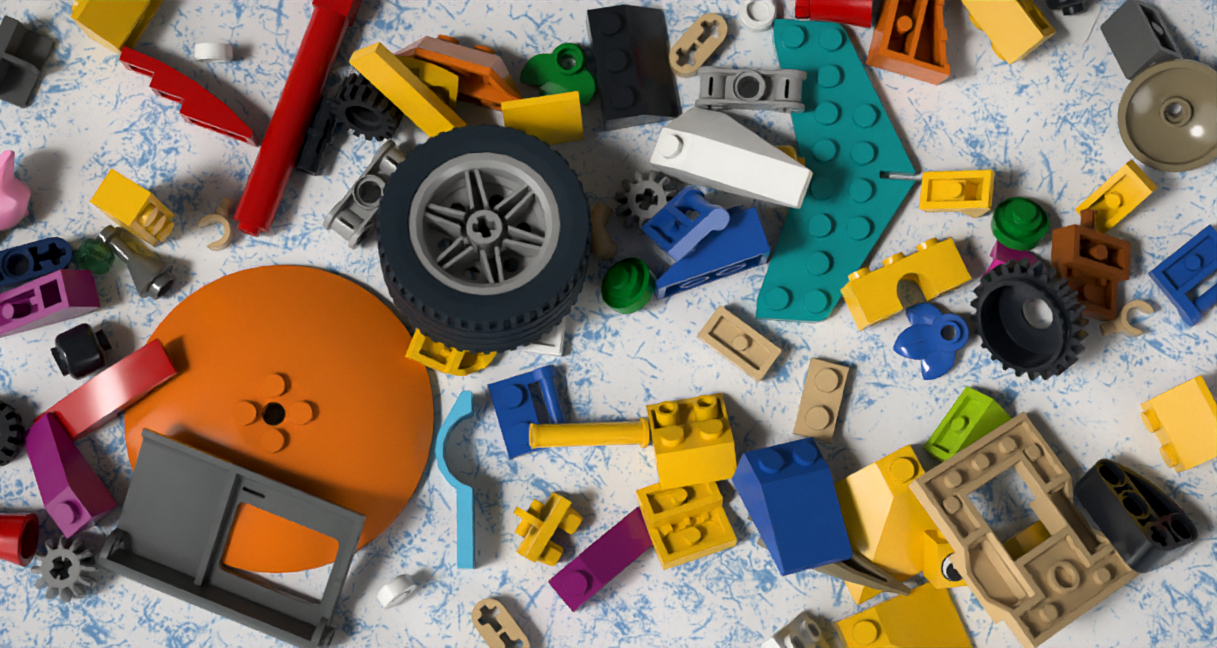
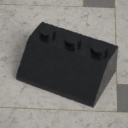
[586,4,679,131]

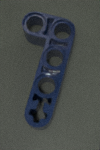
[0,237,81,294]

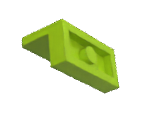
[922,386,1012,462]

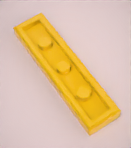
[349,42,468,137]

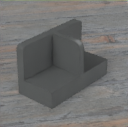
[1100,0,1184,80]
[0,15,55,109]

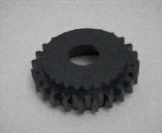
[970,258,1089,380]

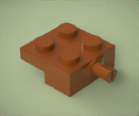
[1051,209,1131,322]

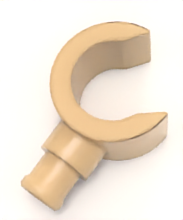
[197,197,234,251]
[1099,300,1154,337]

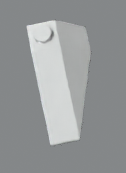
[649,107,813,209]

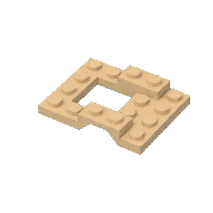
[908,411,1140,648]

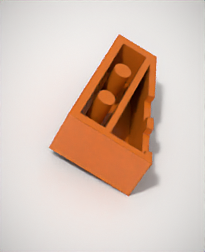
[866,0,951,85]

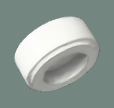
[738,0,777,33]
[194,43,233,63]
[377,574,417,610]

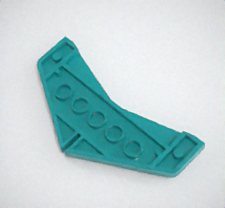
[755,19,916,324]

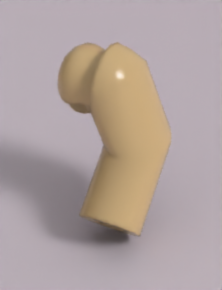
[590,202,618,260]

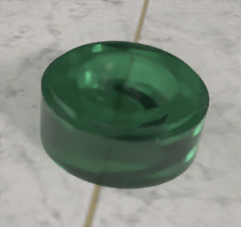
[74,239,115,275]

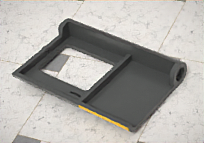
[98,427,366,648]

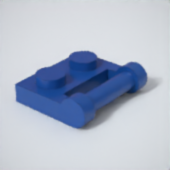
[641,185,730,262]
[1147,225,1217,327]
[487,365,567,460]

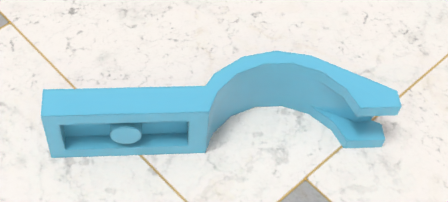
[435,391,475,570]

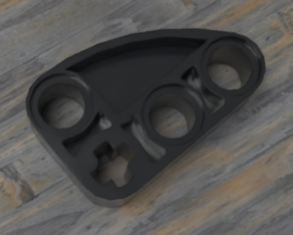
[1074,458,1198,573]

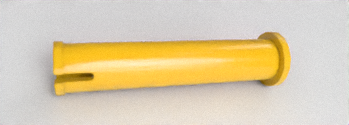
[529,417,649,449]

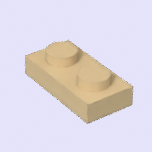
[697,305,782,383]
[792,358,849,444]

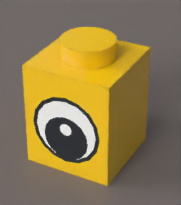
[923,528,968,589]

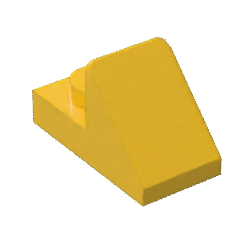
[1074,159,1158,234]
[919,170,995,218]

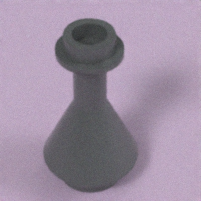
[95,225,176,300]

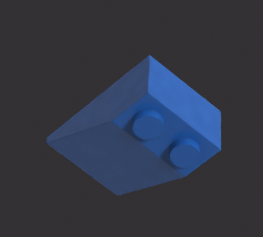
[655,205,771,301]
[731,437,853,576]

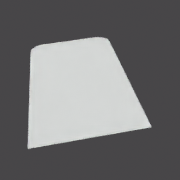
[1039,0,1100,45]

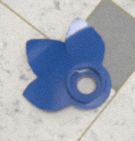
[893,303,969,380]

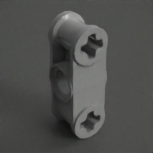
[695,66,807,113]
[323,139,406,250]

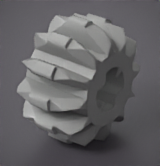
[614,170,678,236]
[30,535,100,603]

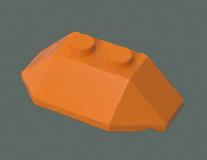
[393,35,524,112]

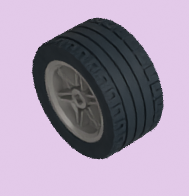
[376,124,592,355]

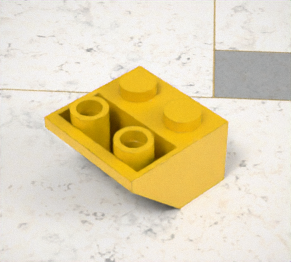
[70,0,163,56]
[646,393,737,490]

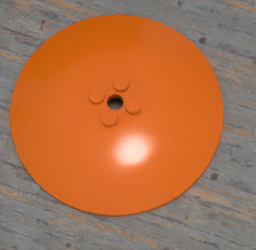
[124,265,435,574]

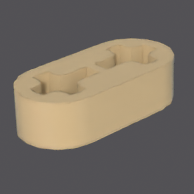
[669,13,728,78]
[472,598,531,648]

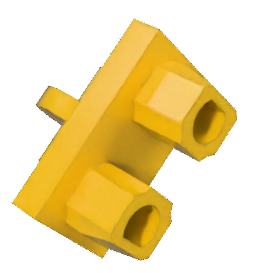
[513,492,583,567]

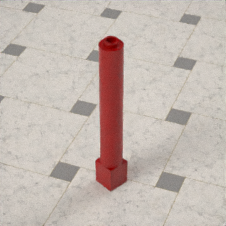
[233,0,362,237]

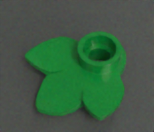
[520,43,595,106]

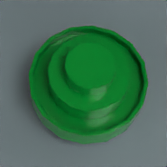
[990,197,1049,251]
[601,257,656,314]

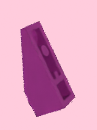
[0,269,101,338]
[22,411,118,539]
[547,507,653,613]

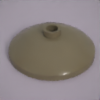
[1117,59,1217,172]

